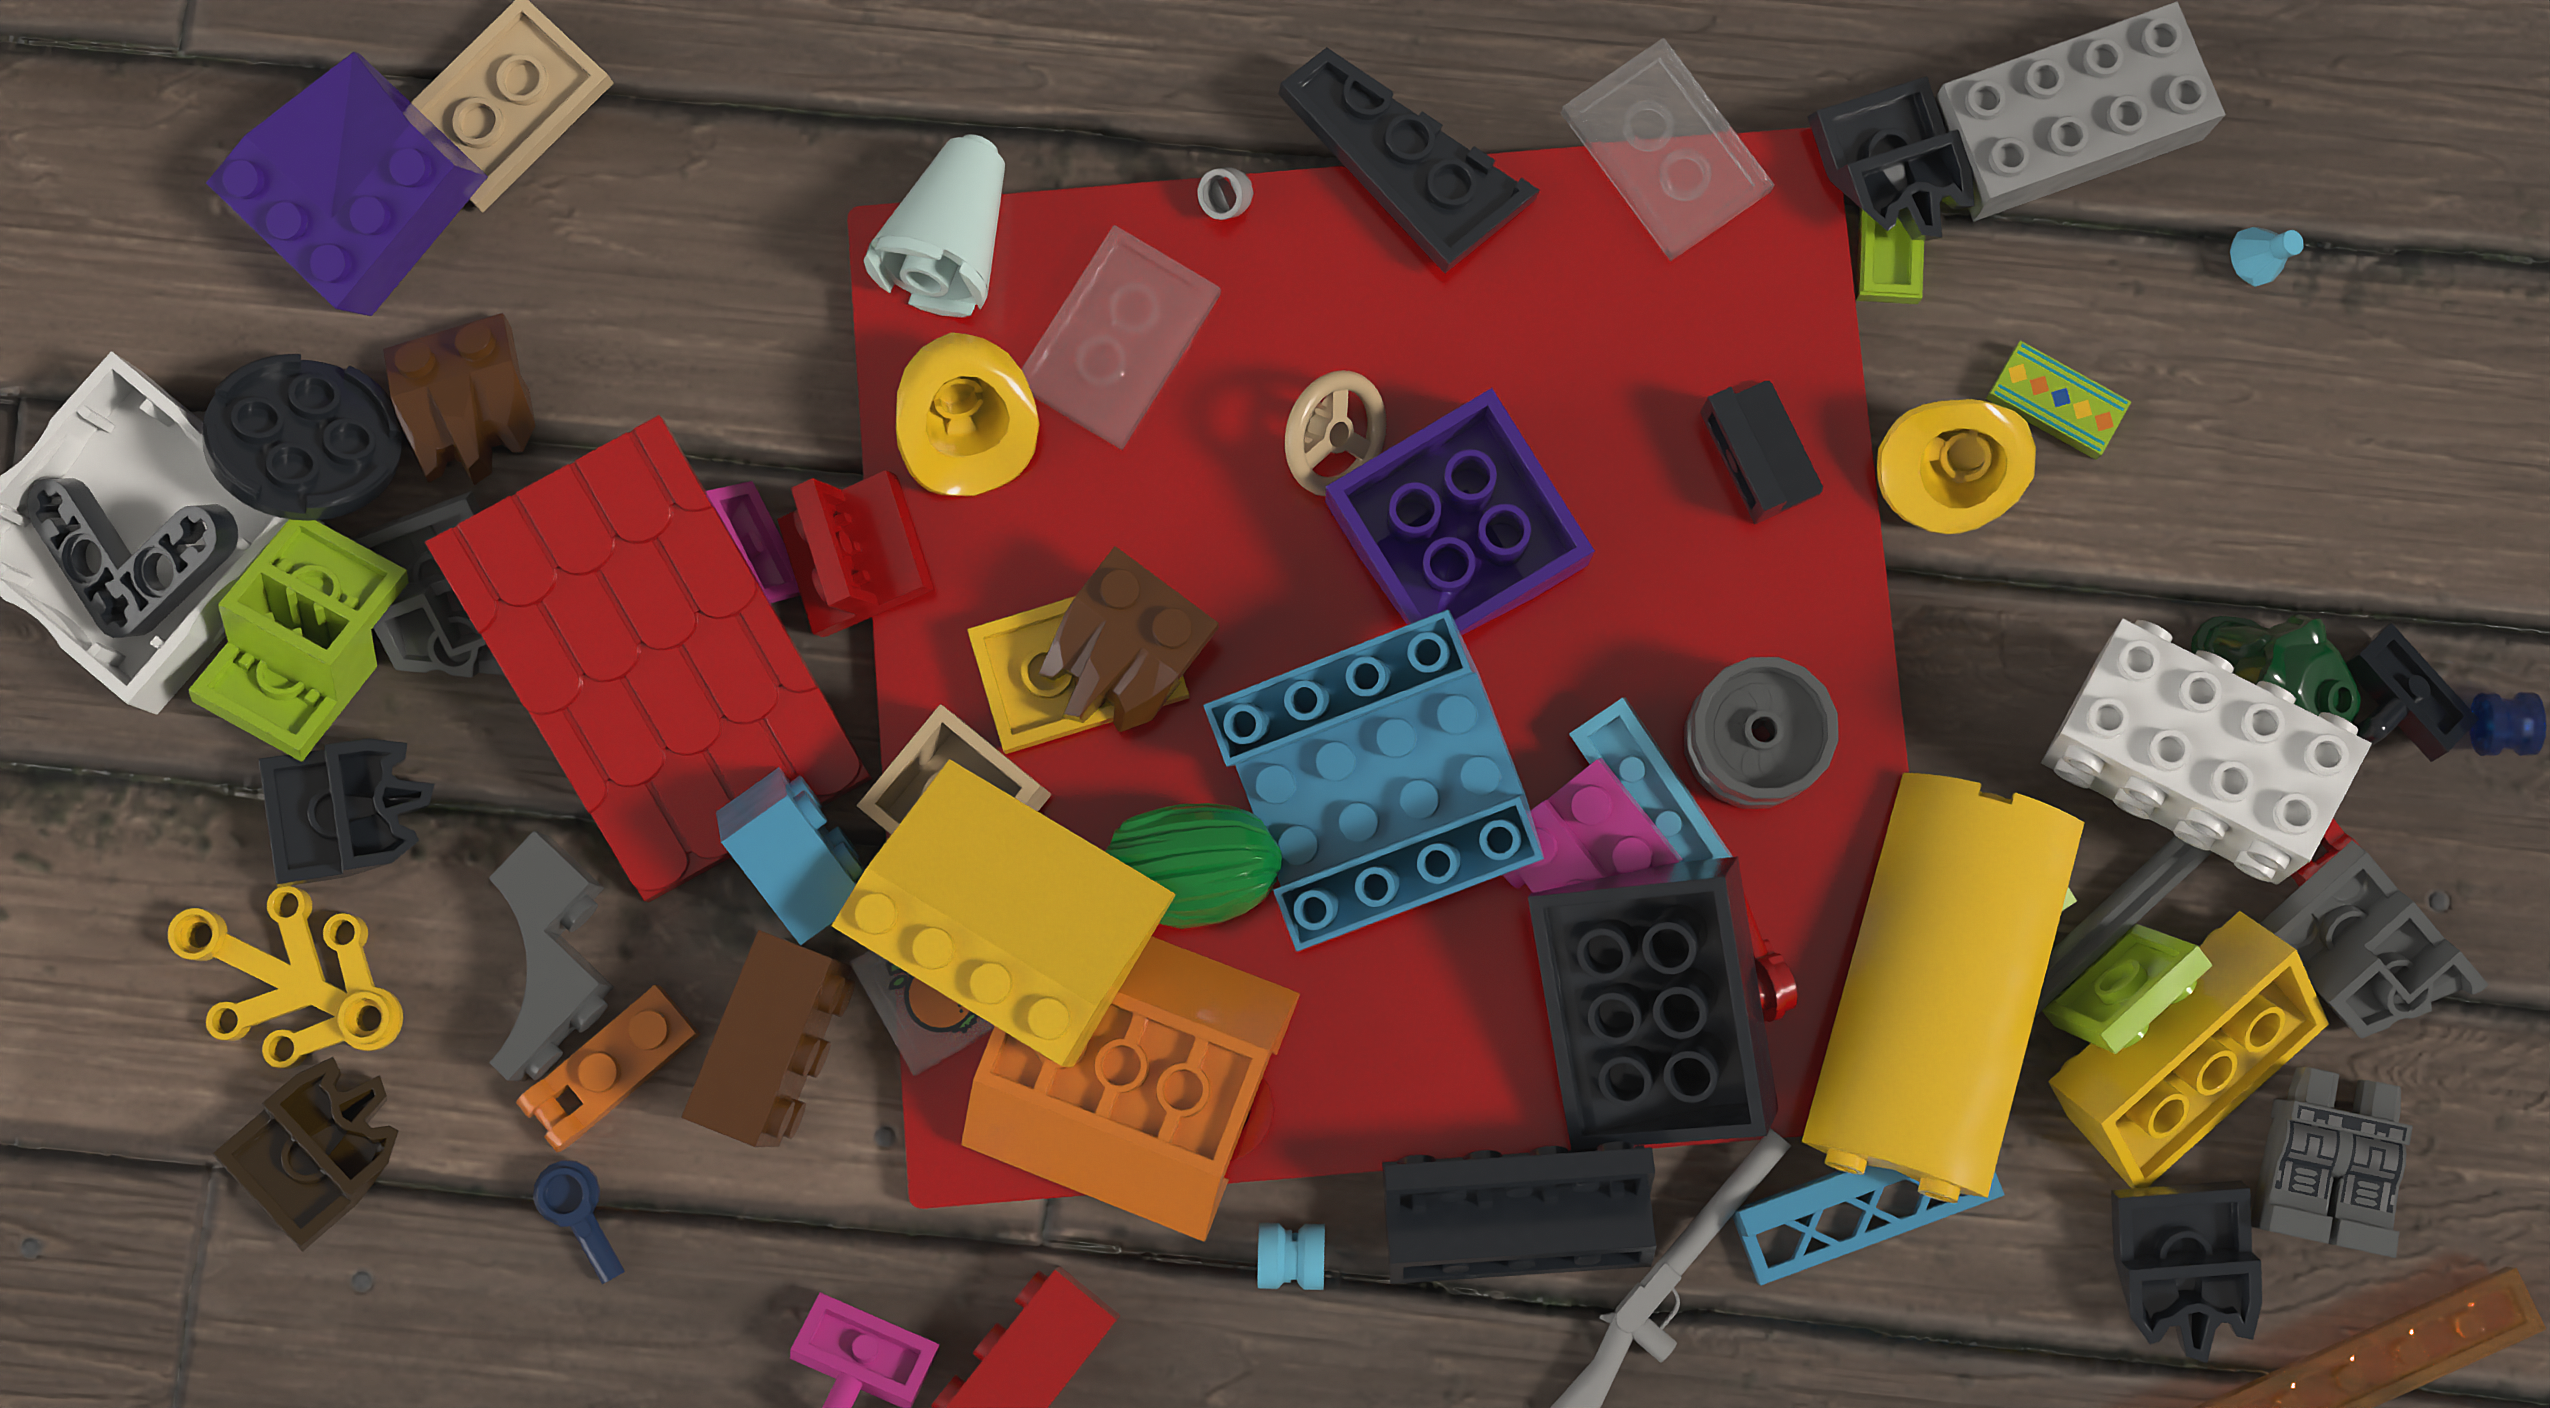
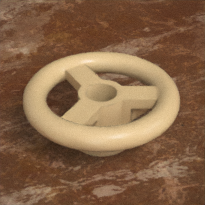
[1285,370,1386,496]

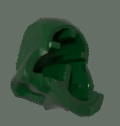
[2191,614,2361,724]

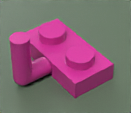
[790,1292,939,1408]

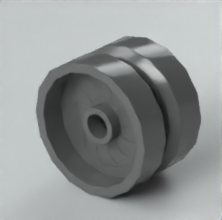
[1683,657,1839,809]

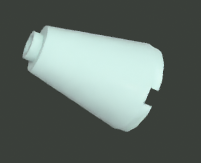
[863,134,1005,317]

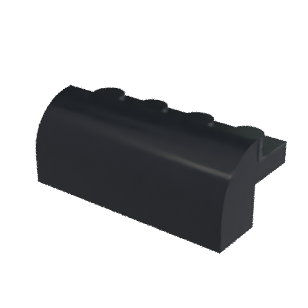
[1382,1141,1656,1284]

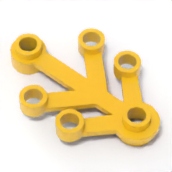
[168,886,403,1069]

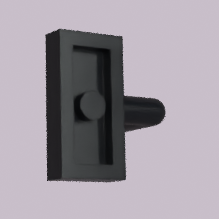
[2345,623,2479,762]

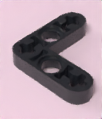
[27,478,238,638]

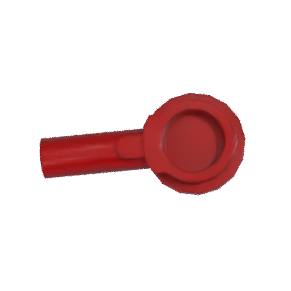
[1744,894,1798,1022]

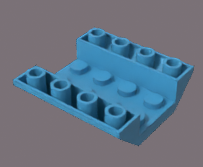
[1203,610,1544,952]

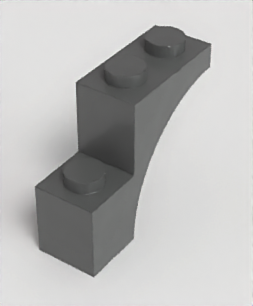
[489,831,614,1082]

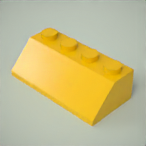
[2048,911,2329,1189]

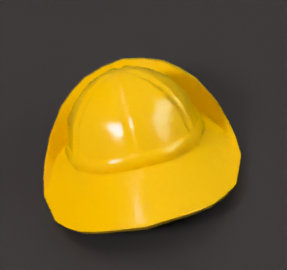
[896,333,1039,496]
[1877,399,2036,534]

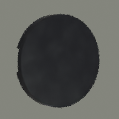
[202,354,403,521]

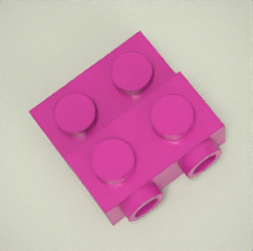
[1502,758,1683,893]

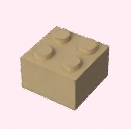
[857,704,1052,835]

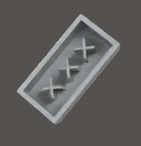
[1935,1,2226,222]

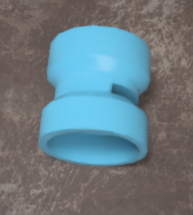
[1258,1223,1325,1290]

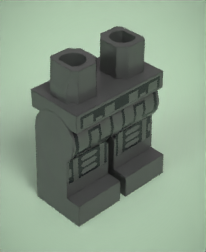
[2251,1067,2413,1258]

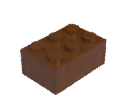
[681,930,855,1147]

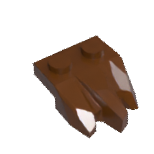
[383,313,536,485]
[1038,546,1219,732]

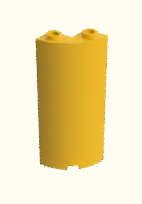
[1802,773,2085,1203]

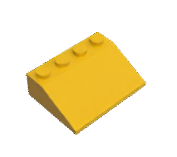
[831,759,1176,1067]

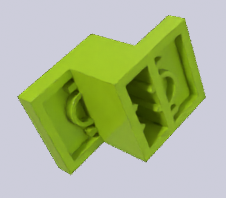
[189,519,409,762]

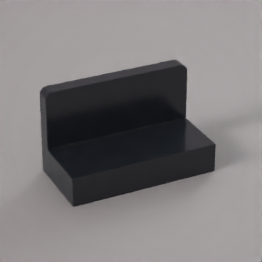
[1700,381,1823,524]

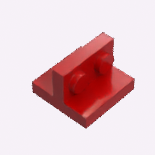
[777,470,934,638]

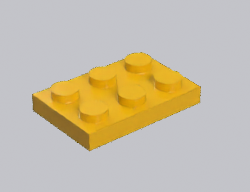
[967,597,1190,754]

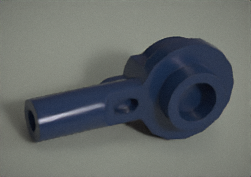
[533,1160,625,1285]

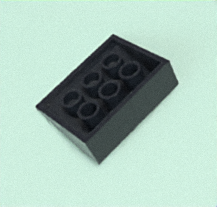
[1528,856,1778,1150]

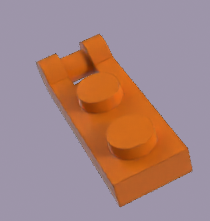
[516,984,701,1153]

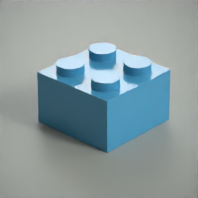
[716,767,865,945]

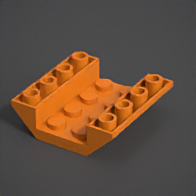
[961,936,1300,1242]

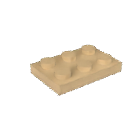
[411,0,614,213]

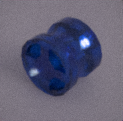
[2469,692,2547,756]

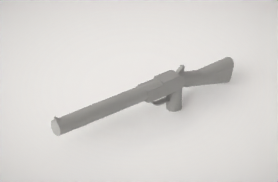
[1550,1128,1791,1408]

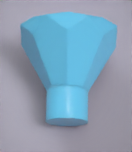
[2230,227,2304,287]

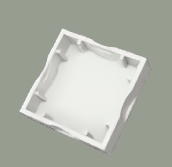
[0,351,325,715]

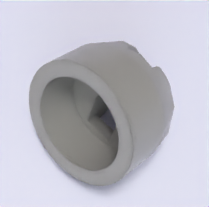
[1198,167,1254,220]

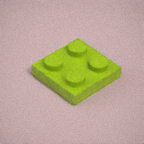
[2042,924,2213,1054]

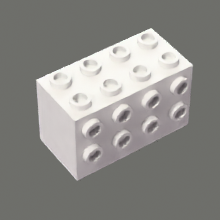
[2041,619,2372,885]

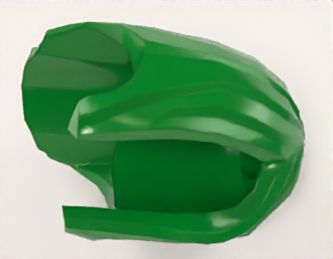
[1106,803,1282,929]

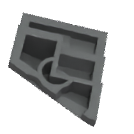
[353,491,505,677]
[2259,840,2489,1039]

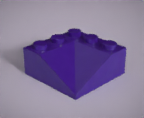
[206,52,488,316]
[1325,388,1595,635]

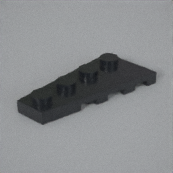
[1278,47,1540,273]

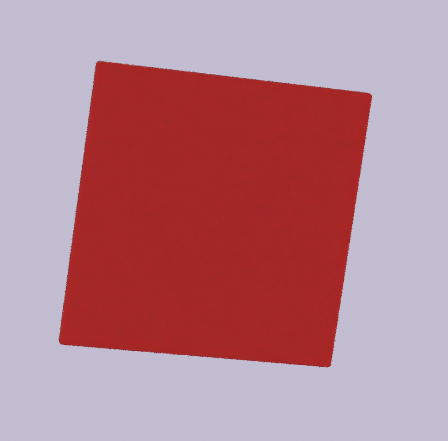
[847,127,1909,1209]

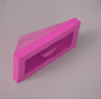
[706,481,801,603]

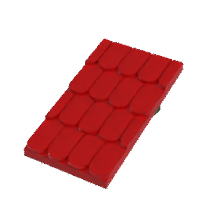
[425,415,873,903]

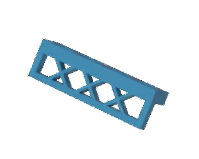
[1732,1166,2004,1286]

